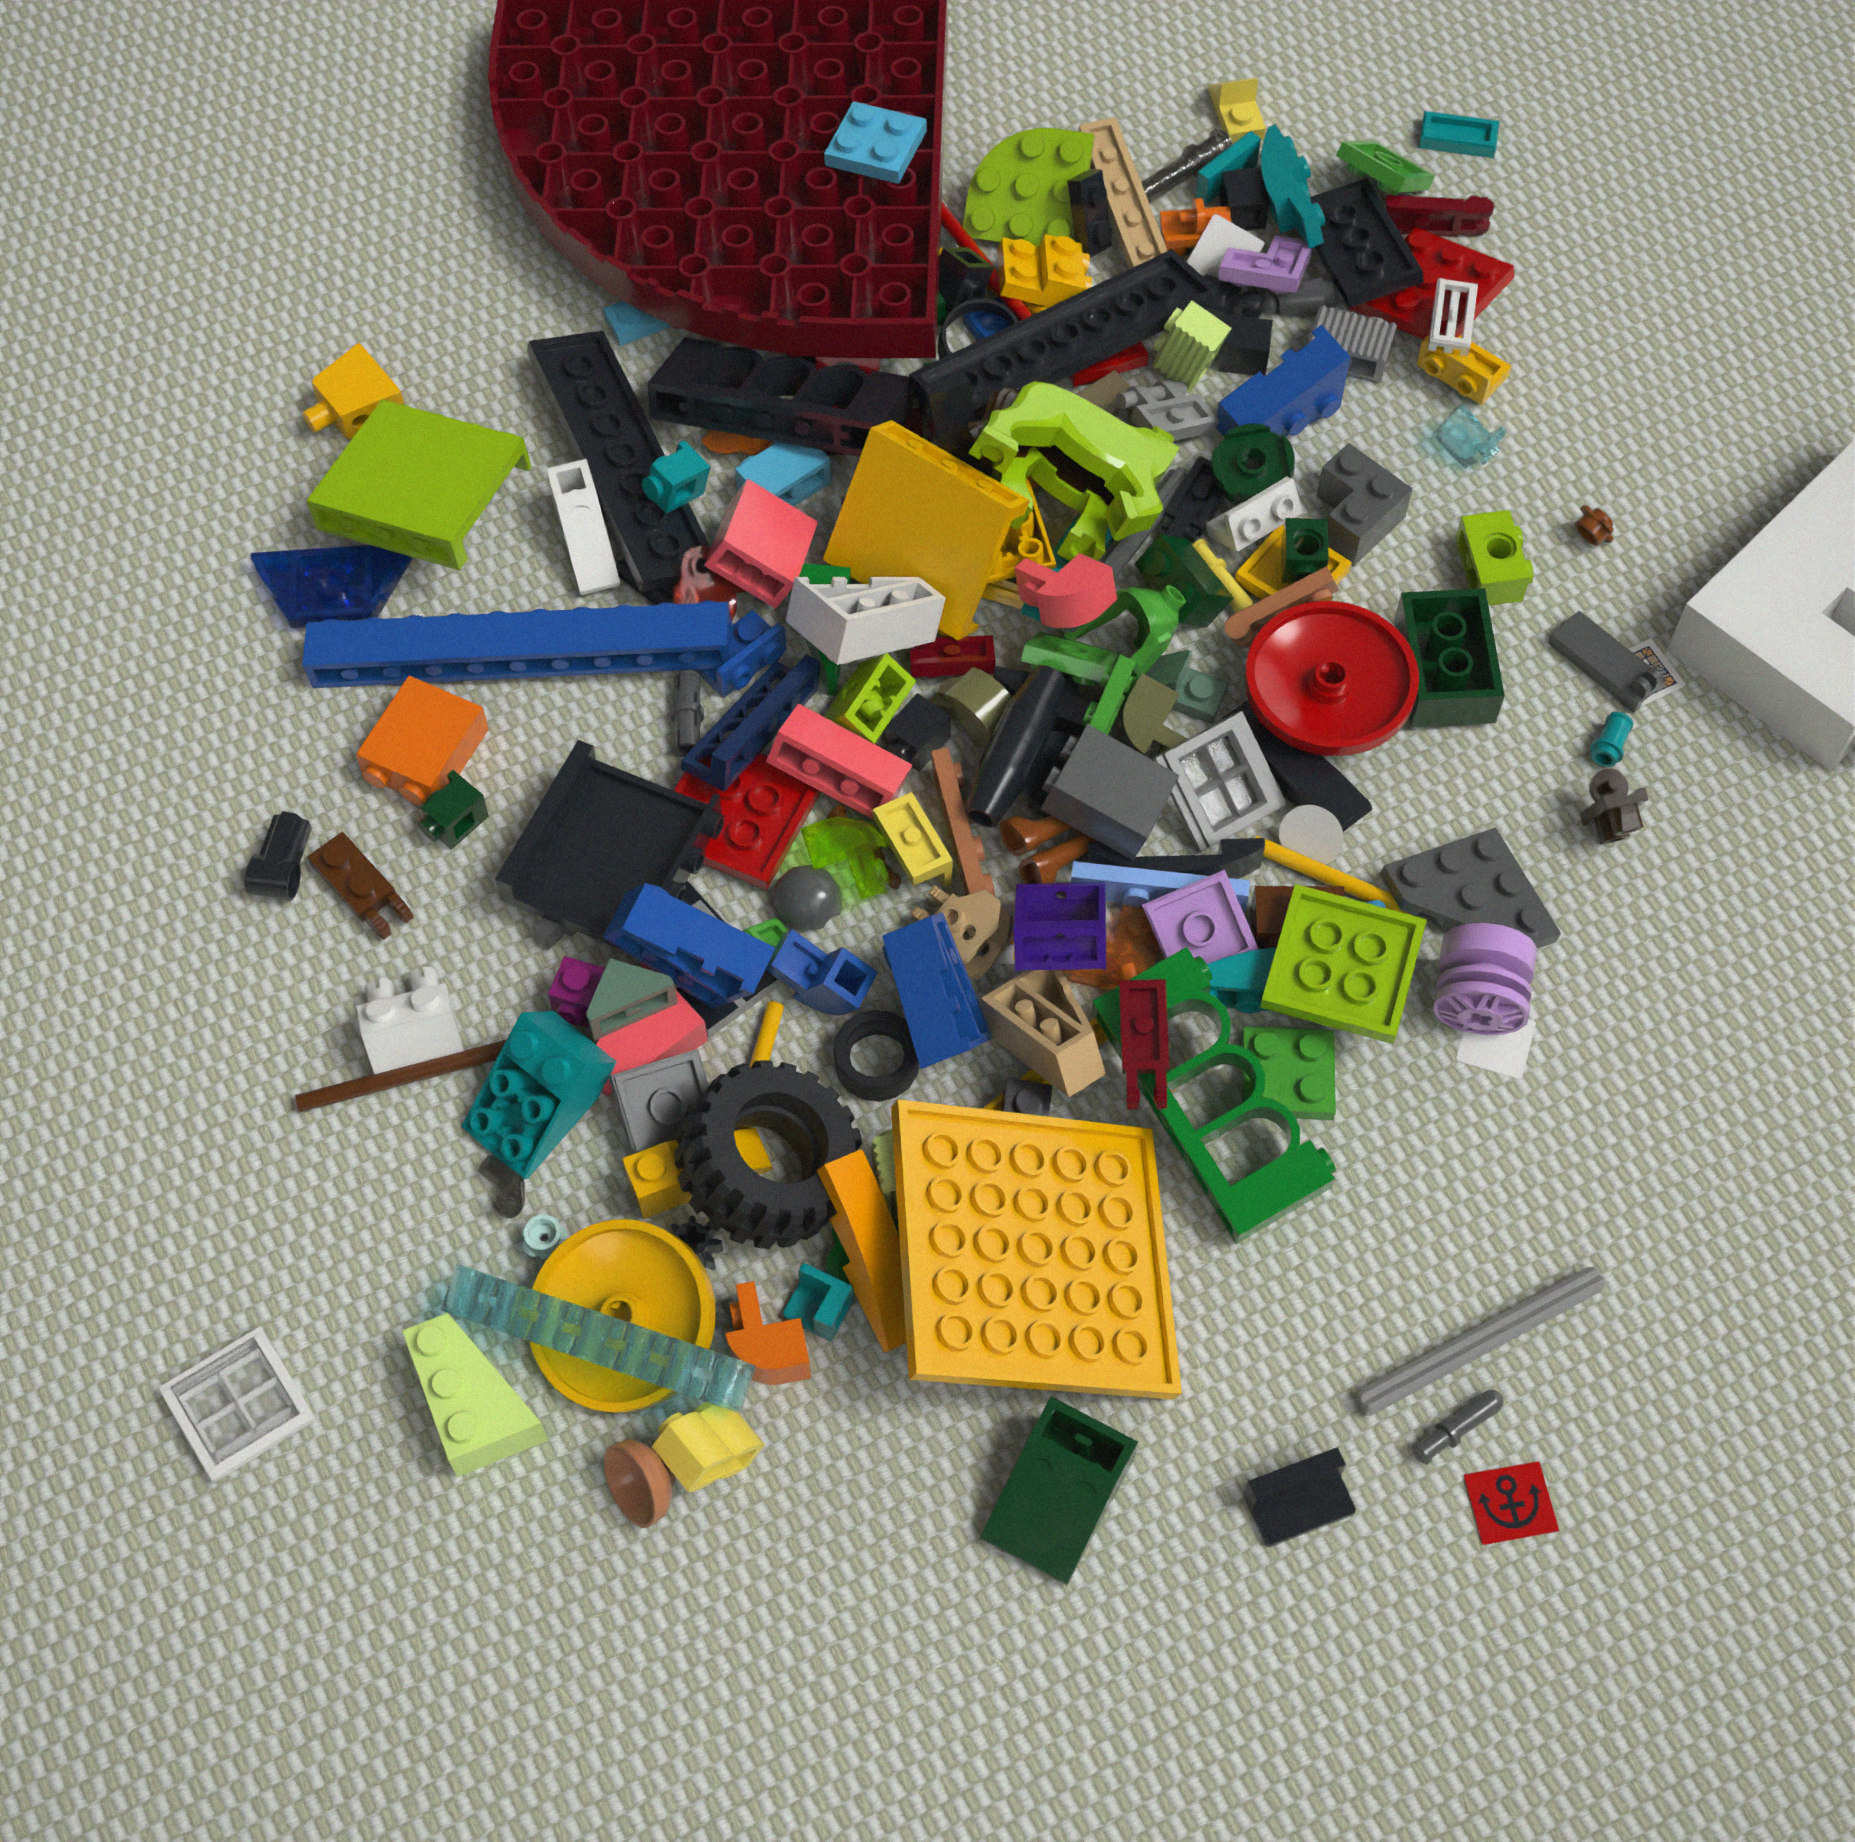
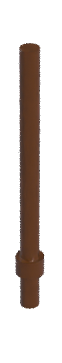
[295,1034,509,1112]

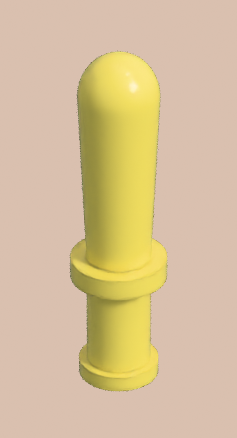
[1192,539,1253,613]

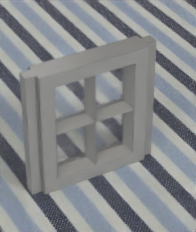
[1152,711,1287,851]

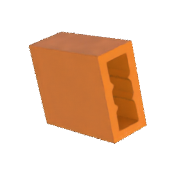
[356,675,489,805]

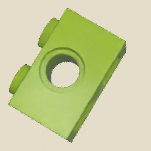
[1455,510,1534,606]

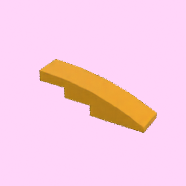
[817,1149,906,1353]

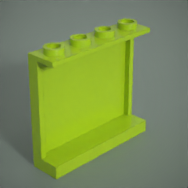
[306,399,532,571]

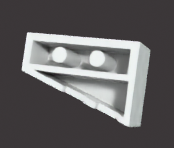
[785,577,946,665]

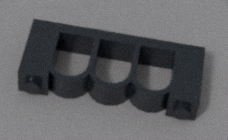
[648,337,912,457]

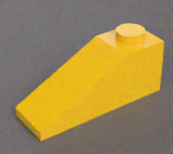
[622,1127,773,1219]

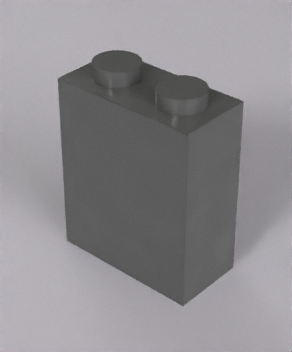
[1040,724,1180,860]

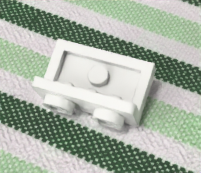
[1206,477,1303,552]

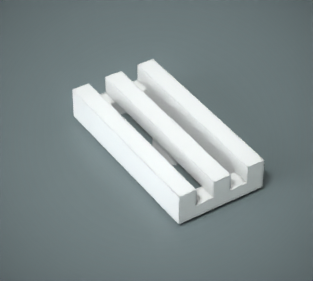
[1428,278,1478,356]

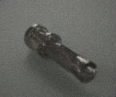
[1141,128,1233,203]

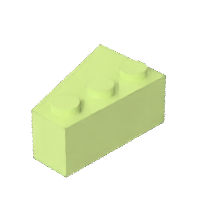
[402,1313,548,1477]

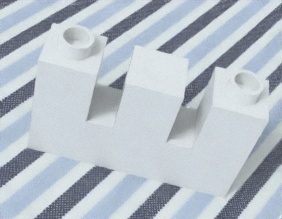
[1667,440,1855,771]

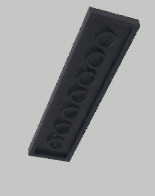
[909,249,1220,421]
[527,330,718,592]

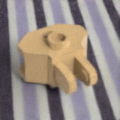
[910,885,1013,980]

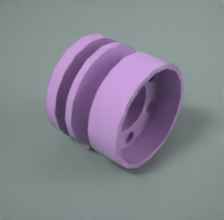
[1433,923,1537,1035]

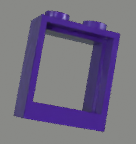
[1013,882,1106,971]

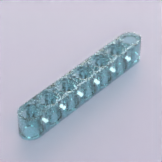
[440,1264,756,1413]

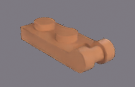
[1224,566,1340,648]

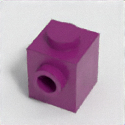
[548,956,605,1029]

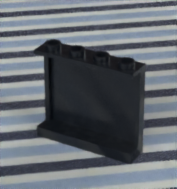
[495,740,725,950]

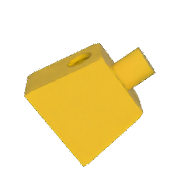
[302,343,404,439]

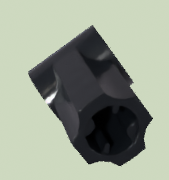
[245,811,312,901]

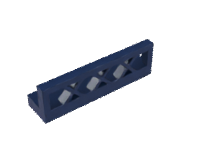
[681,654,821,792]

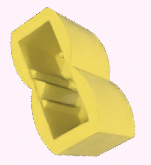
[652,1400,765,1492]

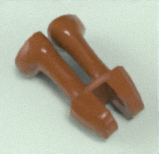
[999,815,1099,884]

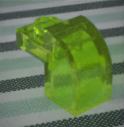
[800,817,890,900]

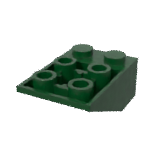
[980,1396,1138,1586]

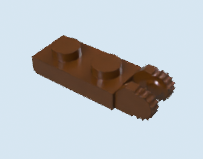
[307,831,414,939]

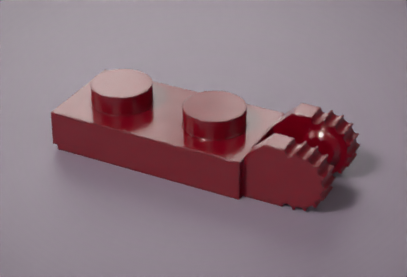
[1384,195,1495,237]
[1119,979,1170,1110]

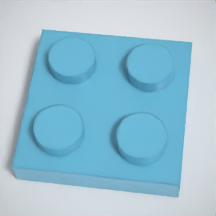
[824,101,927,184]

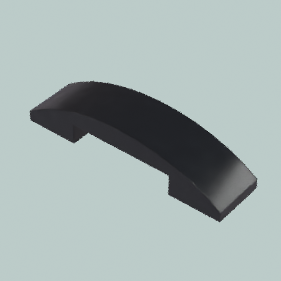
[1086,838,1265,879]

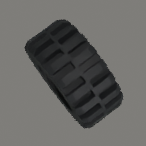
[674,1060,863,1249]

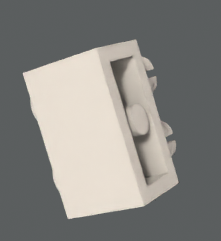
[356,967,463,1075]

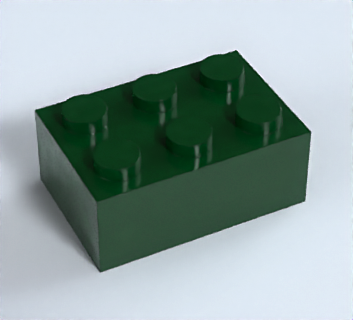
[1394,588,1505,728]

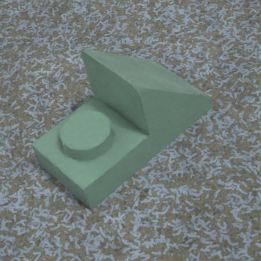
[1145,650,1229,724]

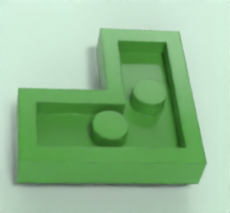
[1082,654,1142,735]

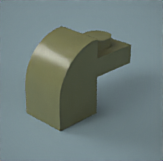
[929,667,1012,749]
[1123,673,1197,763]

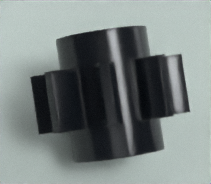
[670,1216,723,1271]

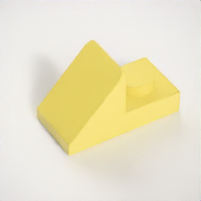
[1208,78,1266,145]

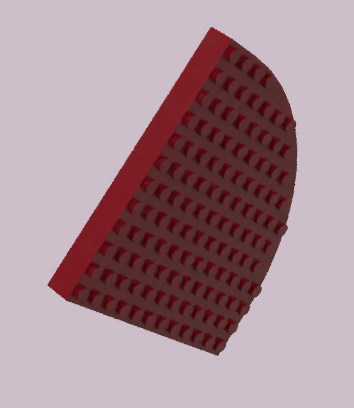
[488,0,949,358]

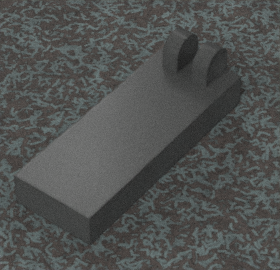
[1548,611,1666,712]

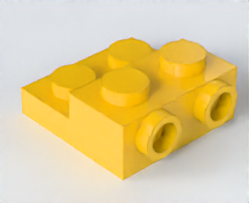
[997,234,1092,307]

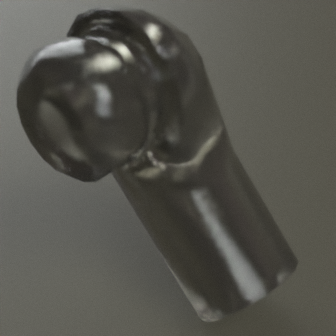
[478,1155,525,1218]

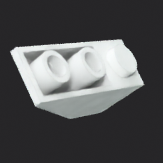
[546,459,621,596]

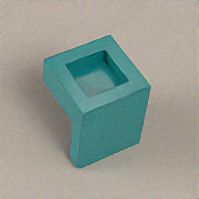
[783,1263,854,1343]

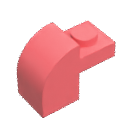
[1014,553,1117,628]

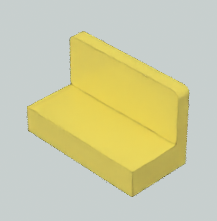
[873,792,953,887]

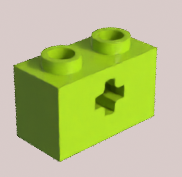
[823,653,916,744]

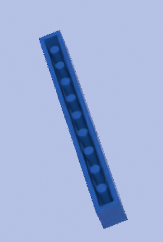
[302,601,733,688]

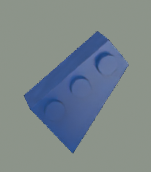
[1216,324,1351,438]
[882,912,993,1069]

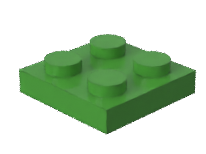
[1336,140,1435,195]
[1021,631,1120,686]
[1242,1026,1336,1120]

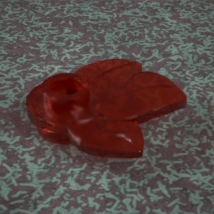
[673,546,747,620]

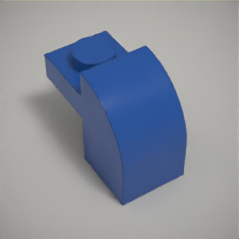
[765,929,878,1015]

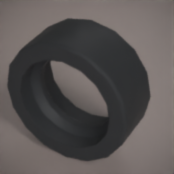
[833,1010,919,1102]

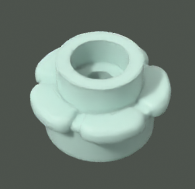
[521,1215,568,1260]

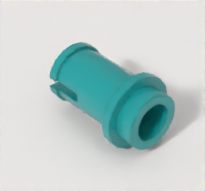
[1590,712,1634,767]

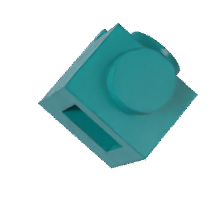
[642,440,711,513]

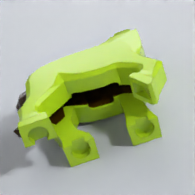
[967,381,1180,561]

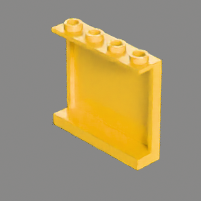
[823,420,1030,640]

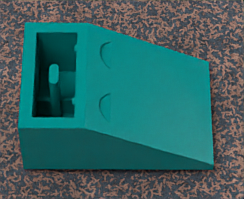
[461,1011,617,1179]

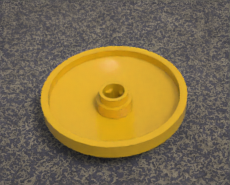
[527,1219,716,1413]

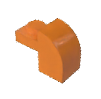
[725,1281,811,1385]

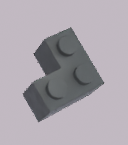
[1317,443,1413,567]

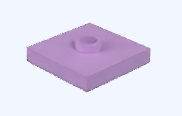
[1142,870,1259,964]

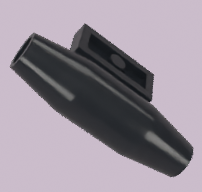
[965,665,1079,828]

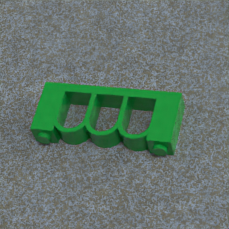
[1092,947,1336,1244]

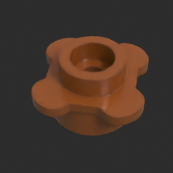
[1574,505,1614,546]

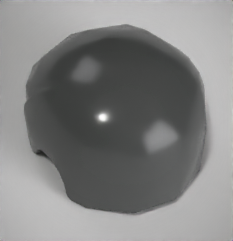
[773,864,843,930]

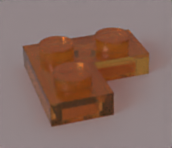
[1061,905,1159,991]

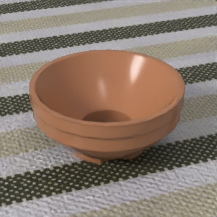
[603,1439,676,1528]

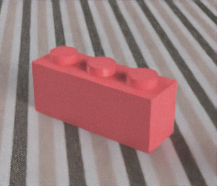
[766,703,912,820]

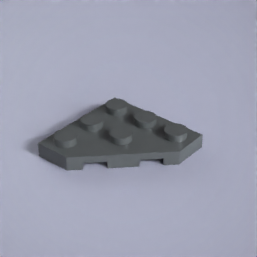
[1380,827,1561,949]

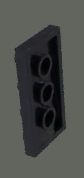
[1310,178,1424,308]

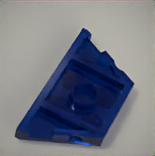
[251,545,413,629]

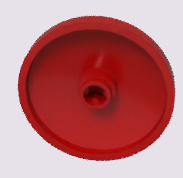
[1244,601,1419,756]

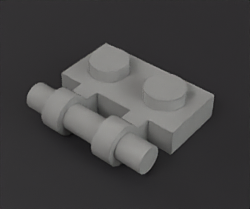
[1116,379,1220,441]

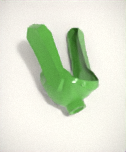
[1063,585,1186,686]

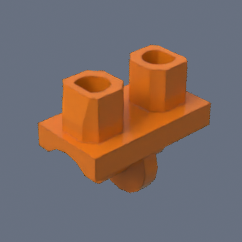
[1159,198,1231,256]

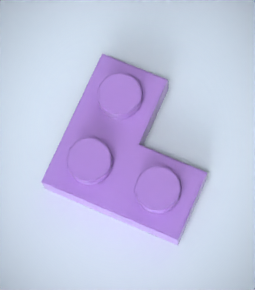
[1219,235,1312,294]

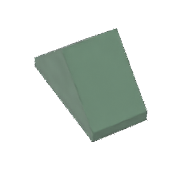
[586,958,678,1041]

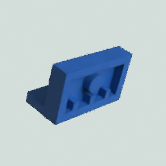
[694,610,787,698]

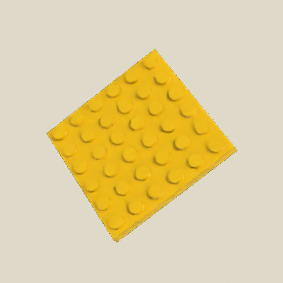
[891,1099,1182,1400]

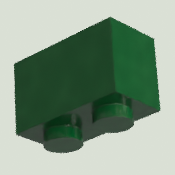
[1134,534,1234,627]

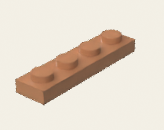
[931,747,995,897]

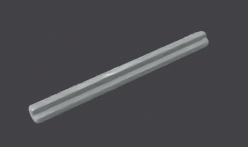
[1356,1267,1605,1416]

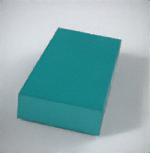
[1419,111,1500,158]
[1195,131,1261,205]

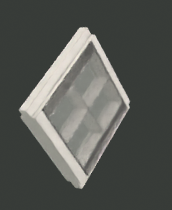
[158,1326,317,1483]

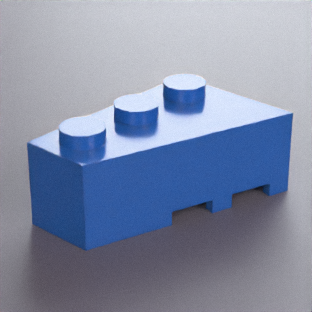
[603,883,775,1009]

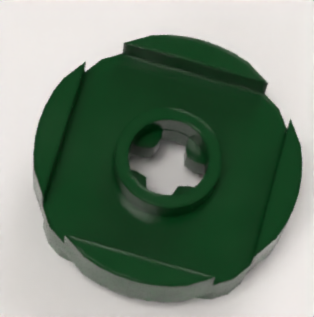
[1212,424,1295,503]

